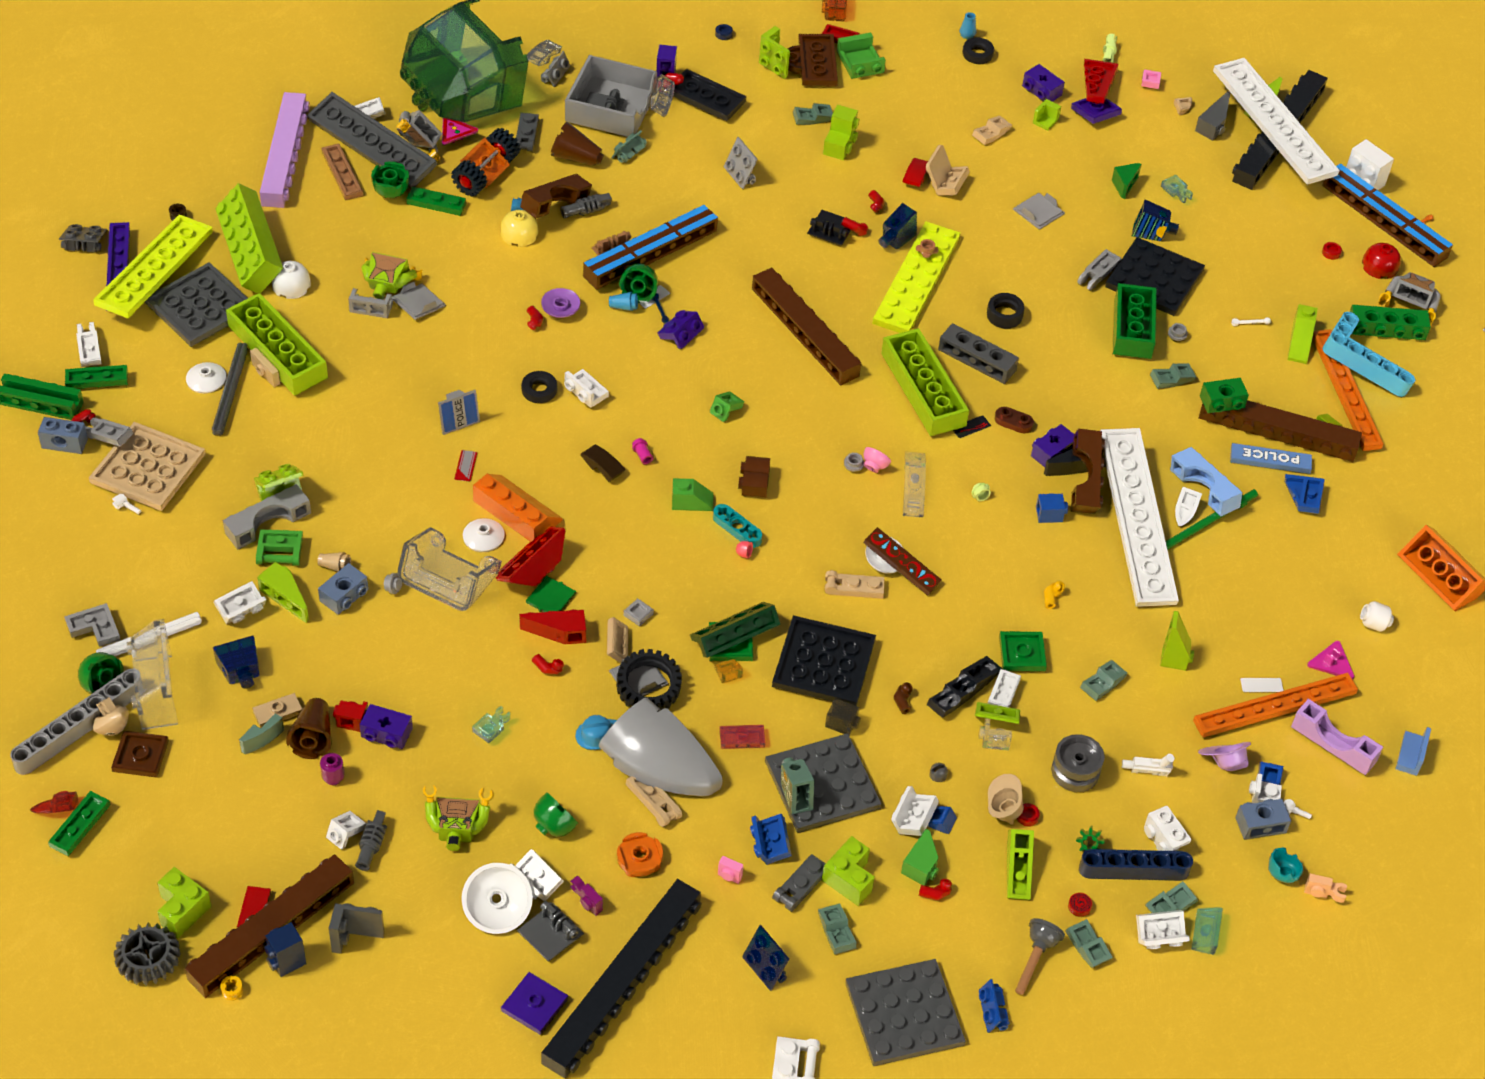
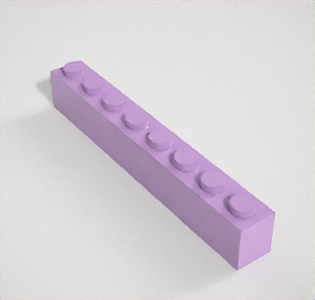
[260,92,310,208]

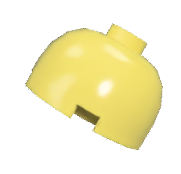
[501,210,538,247]

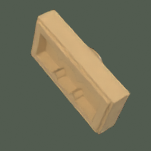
[250,348,280,387]
[607,617,628,663]
[252,693,302,728]

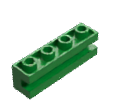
[0,373,84,420]

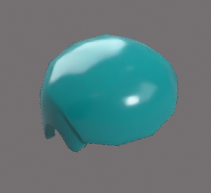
[1268,847,1303,883]

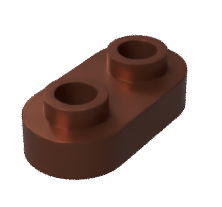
[994,407,1034,434]

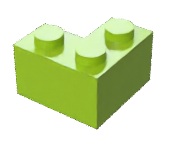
[823,105,860,160]
[822,836,875,906]
[157,867,212,938]

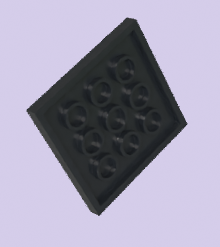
[1105,237,1205,316]
[772,615,876,707]

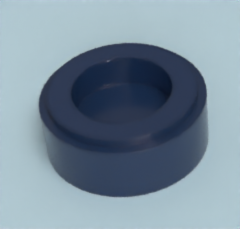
[715,24,733,40]

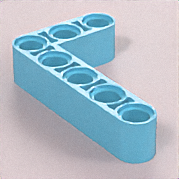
[1322,311,1415,397]

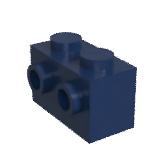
[264,922,306,977]

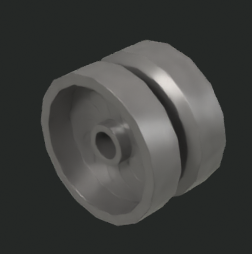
[1051,734,1105,792]

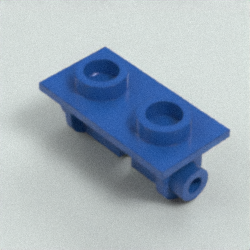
[978,979,1010,1033]

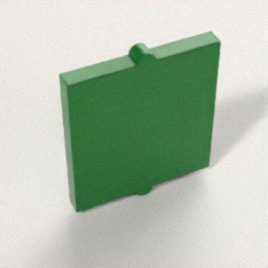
[526,576,576,612]

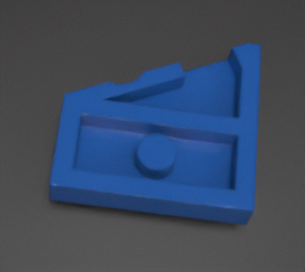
[1285,474,1325,514]

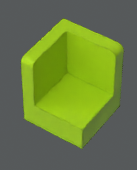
[1033,99,1061,131]

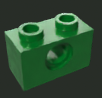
[1200,377,1249,413]

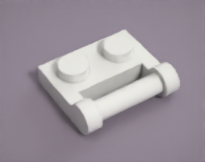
[772,1036,820,1079]

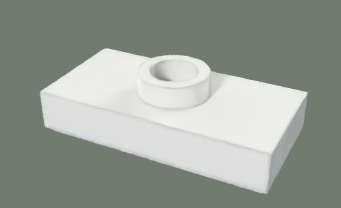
[355,97,386,118]
[987,669,1021,708]

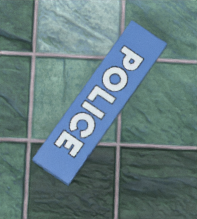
[1230,443,1312,474]

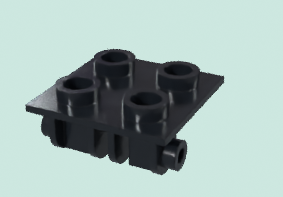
[807,210,854,246]

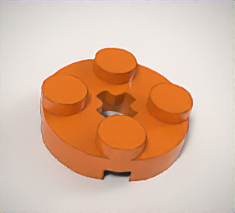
[617,832,663,877]

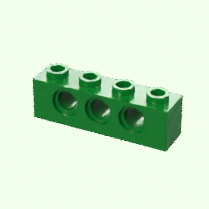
[1350,305,1431,340]

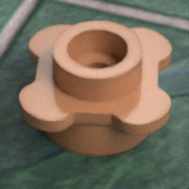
[916,239,938,258]

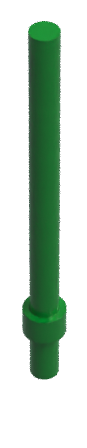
[1165,489,1258,550]

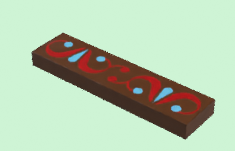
[863,527,942,596]

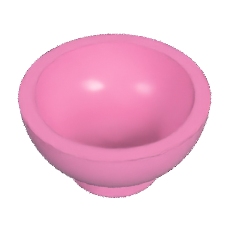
[863,447,891,473]

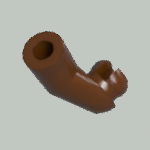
[894,682,913,714]

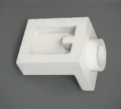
[1249,774,1282,803]
[326,811,366,849]

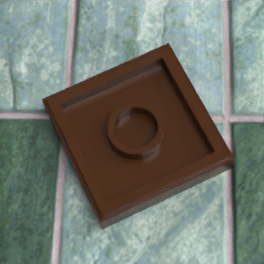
[111,731,169,778]

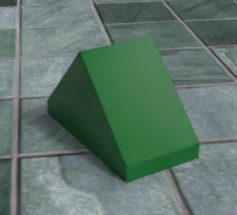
[1112,163,1142,199]

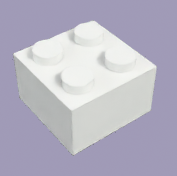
[1346,140,1394,190]

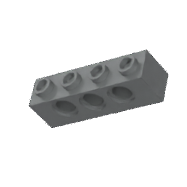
[938,323,1019,384]

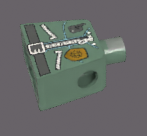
[781,757,814,814]

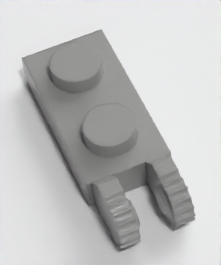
[1077,249,1122,291]
[85,418,134,447]

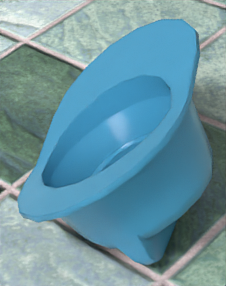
[575,715,617,750]

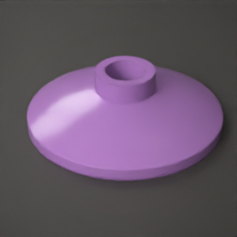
[541,288,580,318]

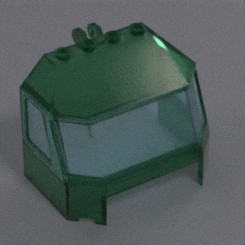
[400,0,529,122]

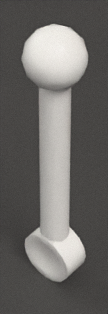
[1231,317,1271,326]

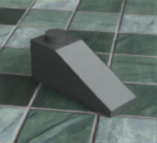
[1195,91,1230,141]

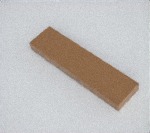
[322,143,363,200]

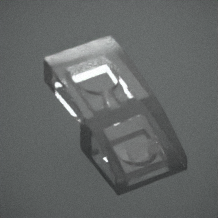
[525,39,562,66]
[651,74,675,117]

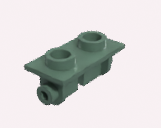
[611,130,647,163]

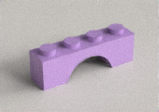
[1291,699,1383,775]

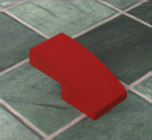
[902,158,928,187]

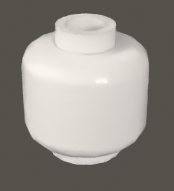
[1360,601,1394,632]

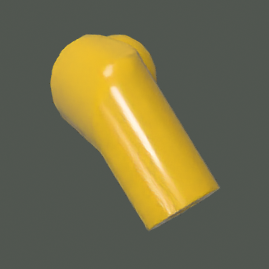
[1044,581,1065,609]

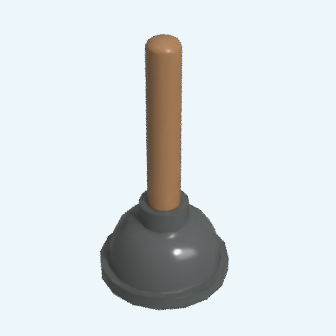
[1015,918,1065,995]

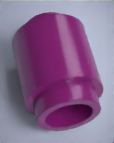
[320,753,344,785]

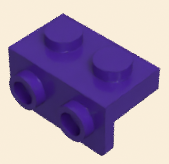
[657,310,704,349]

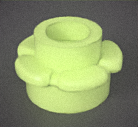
[971,483,991,501]

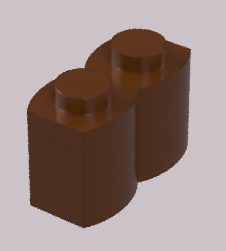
[738,456,771,498]

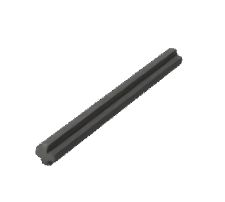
[212,342,248,436]

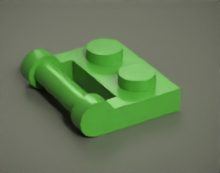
[256,529,303,566]

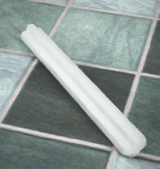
[96,612,202,656]

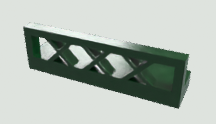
[690,602,780,658]

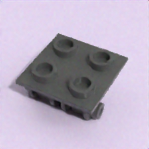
[585,89,625,111]
[59,224,107,252]
[517,901,584,962]

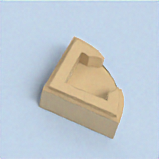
[1173,97,1192,115]

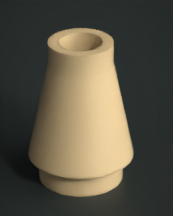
[318,552,351,572]

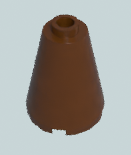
[551,122,604,166]
[286,698,332,759]

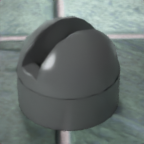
[929,762,948,782]

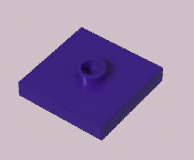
[1071,98,1122,124]
[501,972,568,1035]

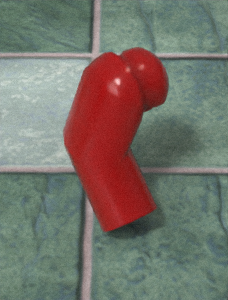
[658,73,684,90]
[868,190,885,213]
[841,217,868,236]
[527,306,543,330]
[71,409,96,423]
[532,654,564,674]
[918,879,952,900]

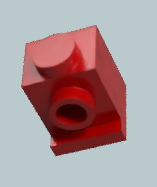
[333,700,368,732]

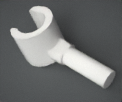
[112,494,141,515]
[1284,799,1312,819]

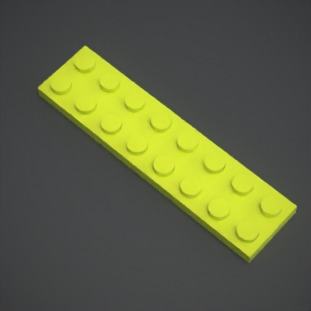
[93,214,213,318]
[872,221,961,333]

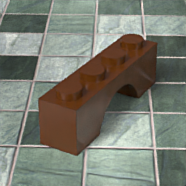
[520,173,592,219]
[1071,429,1105,514]

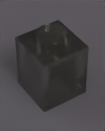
[825,698,861,736]

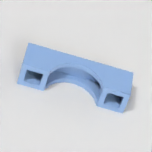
[1170,447,1242,516]

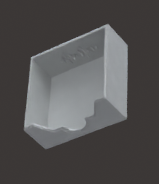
[565,55,657,137]

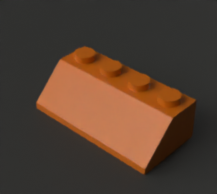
[473,473,563,542]
[1397,525,1485,611]

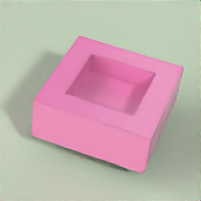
[1141,70,1161,89]
[718,856,743,884]

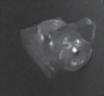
[979,718,1012,750]

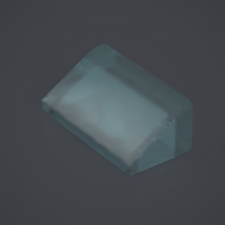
[1191,907,1223,955]

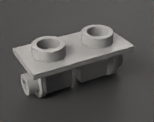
[541,51,570,87]

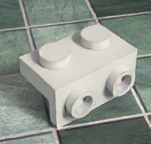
[564,369,609,408]
[213,581,267,624]
[891,786,939,836]
[1144,806,1191,851]
[510,849,564,901]
[1136,910,1190,949]

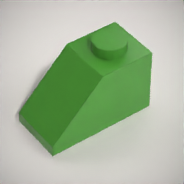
[672,478,713,511]
[901,829,939,885]

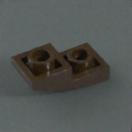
[580,444,626,482]

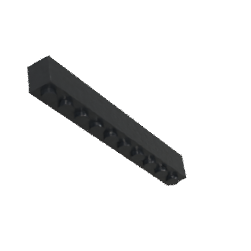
[1232,70,1328,190]
[541,878,702,1079]

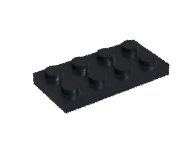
[667,69,747,121]

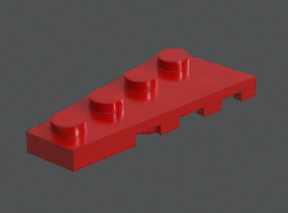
[1084,58,1119,104]

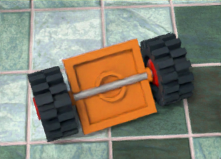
[451,128,521,197]

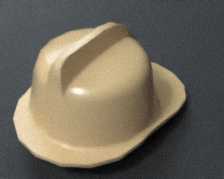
[988,774,1024,824]

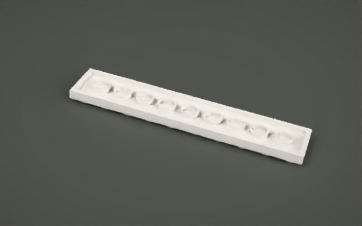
[1213,58,1339,185]
[1100,428,1179,607]

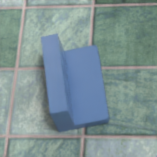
[1395,727,1431,776]

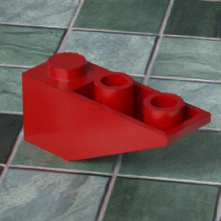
[519,609,586,644]

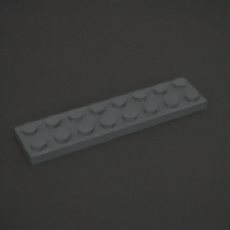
[307,92,438,189]

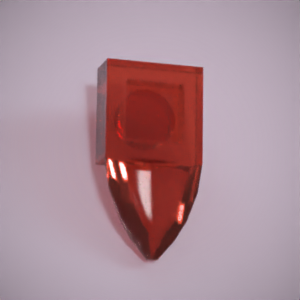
[30,791,78,814]

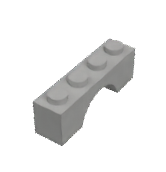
[223,484,311,550]

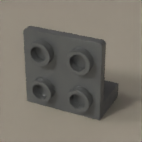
[329,903,385,954]

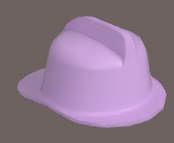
[1198,742,1251,771]

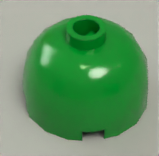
[371,161,409,198]
[619,264,658,303]
[78,652,124,694]
[533,792,578,837]

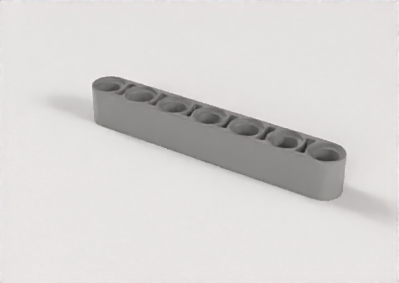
[10,669,145,775]

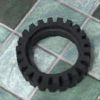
[616,649,682,710]

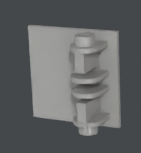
[723,137,758,189]

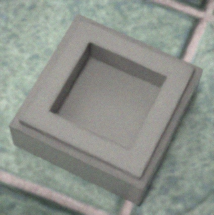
[624,598,654,627]

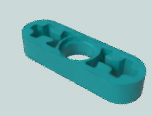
[713,504,762,548]

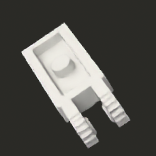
[76,322,102,367]

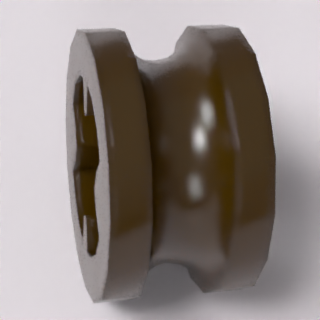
[169,203,187,221]

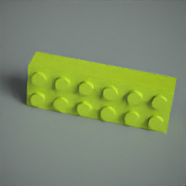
[215,183,283,294]
[226,293,328,396]
[881,328,969,437]

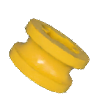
[220,976,243,1001]

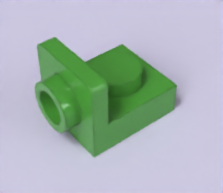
[710,391,745,422]

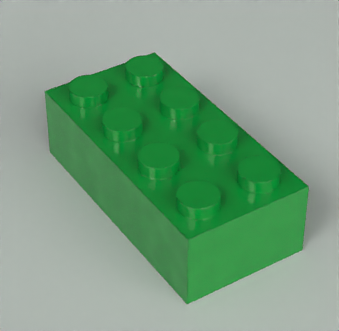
[1113,283,1156,359]

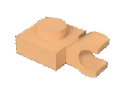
[1304,873,1347,903]

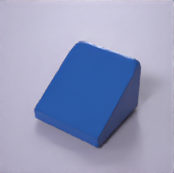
[1258,762,1283,785]
[928,806,957,834]

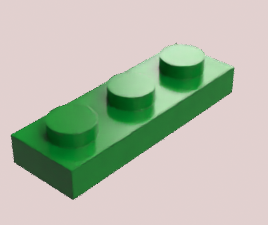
[406,186,466,216]
[65,365,128,389]
[48,791,110,856]

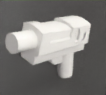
[1122,754,1175,776]

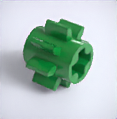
[1076,826,1105,851]

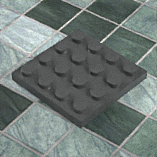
[145,262,248,347]
[765,733,881,833]
[845,959,966,1066]

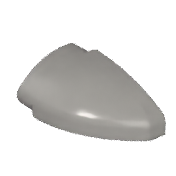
[599,698,723,796]

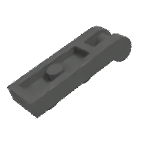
[516,113,539,152]
[772,854,826,912]

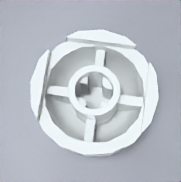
[272,261,311,299]

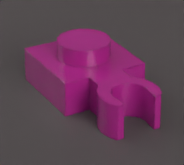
[570,876,603,916]

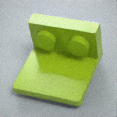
[759,26,790,79]
[254,464,304,501]

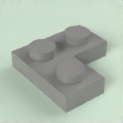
[64,603,120,647]

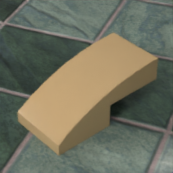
[972,116,1012,145]

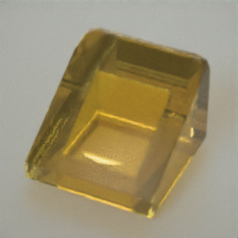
[714,659,743,683]

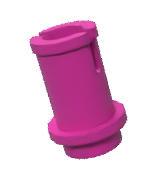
[632,438,653,465]

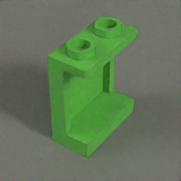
[837,32,886,79]

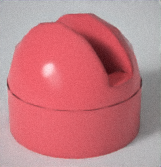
[736,541,753,558]

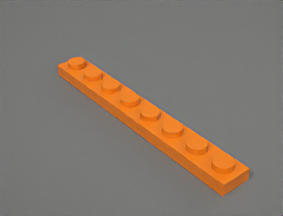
[1312,329,1383,451]
[1193,673,1358,738]

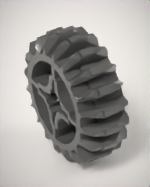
[114,922,181,986]

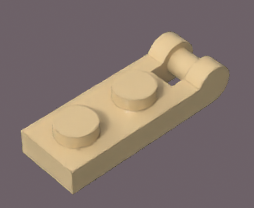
[825,570,884,599]
[626,776,682,827]

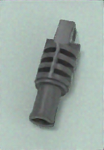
[560,193,612,218]
[355,810,387,871]

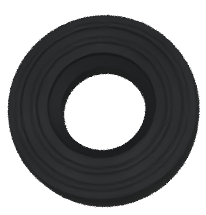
[962,37,994,64]
[521,371,557,403]

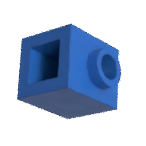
[1036,493,1068,523]

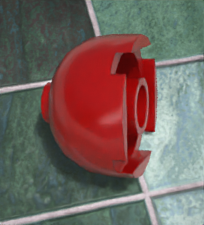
[1362,242,1401,279]

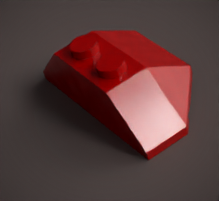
[496,526,566,586]

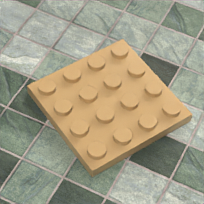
[89,422,206,511]

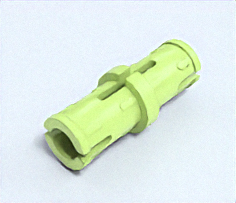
[1102,34,1117,63]

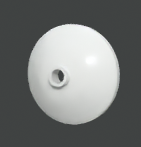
[462,863,533,934]

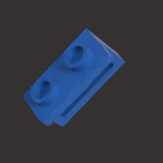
[750,814,792,865]

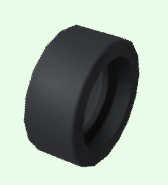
[987,293,1025,329]

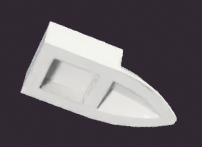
[1175,487,1202,527]

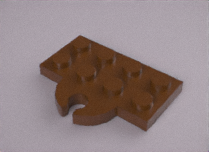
[787,34,838,86]

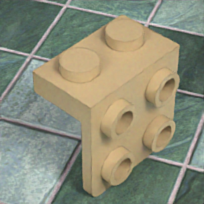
[926,145,970,196]

